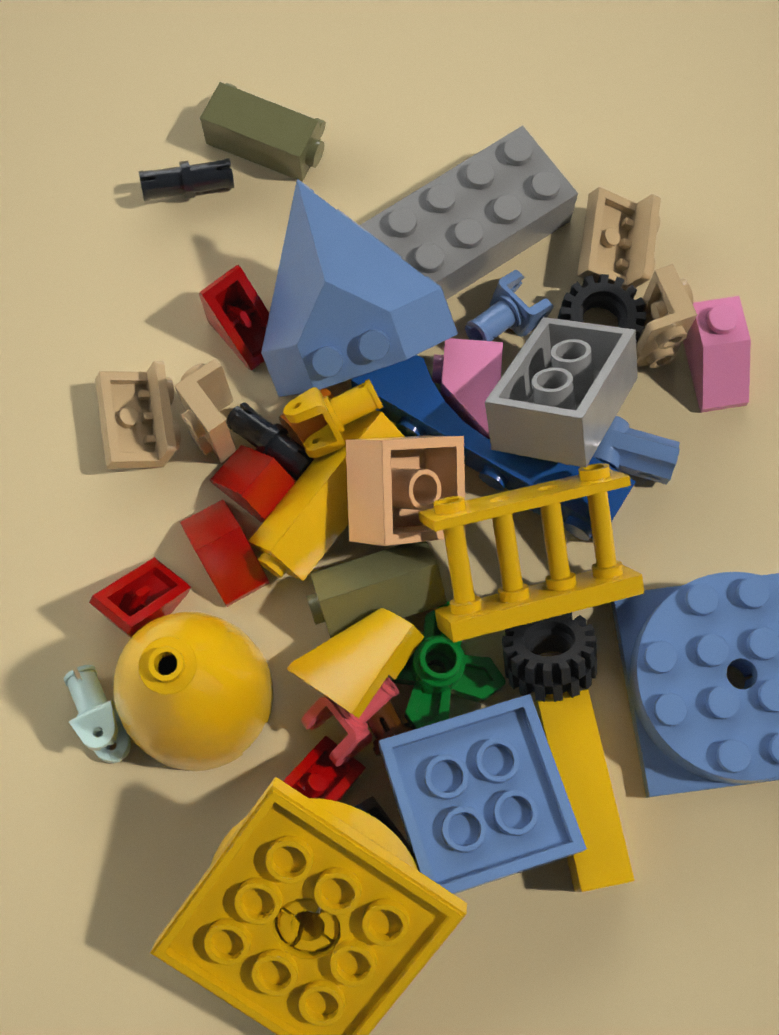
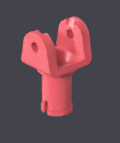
[301,677,399,767]

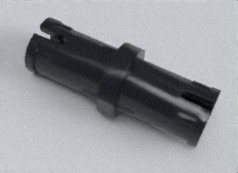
[139,158,234,201]
[226,402,315,481]

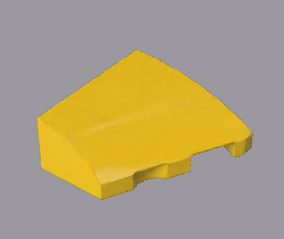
[287,608,424,719]

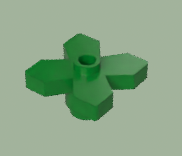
[388,601,506,729]

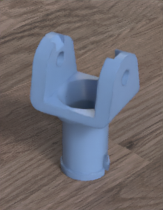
[465,270,554,341]

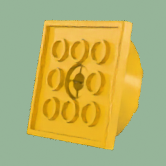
[150,777,467,1035]

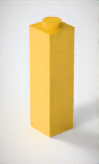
[248,410,405,581]
[534,689,635,892]

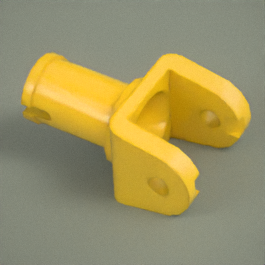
[283,379,383,458]

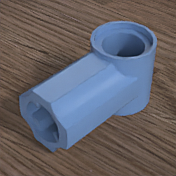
[593,416,680,485]

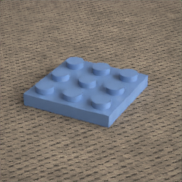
[378,694,587,894]

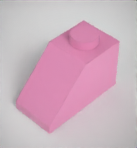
[683,296,751,413]
[432,338,503,439]

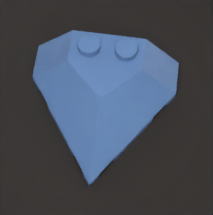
[261,179,458,397]

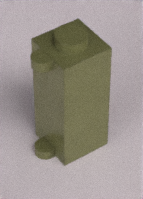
[200,82,326,182]
[306,541,447,638]

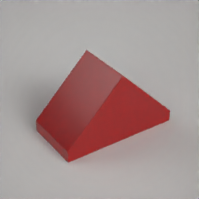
[199,265,269,371]
[210,444,296,523]
[180,499,270,607]
[89,557,191,638]

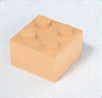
[346,436,466,546]

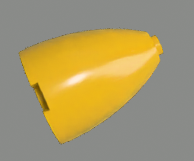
[113,612,273,771]

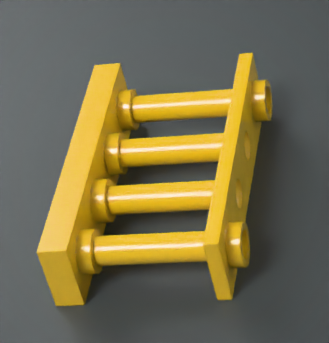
[418,463,645,643]

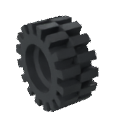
[557,274,647,344]
[502,612,597,702]

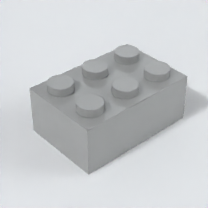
[485,317,638,468]

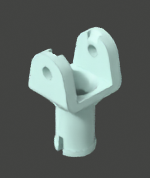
[64,665,131,764]

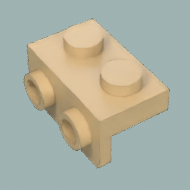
[577,187,661,291]
[636,264,697,368]
[174,359,236,464]
[95,361,181,469]

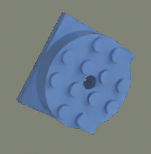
[611,572,779,798]

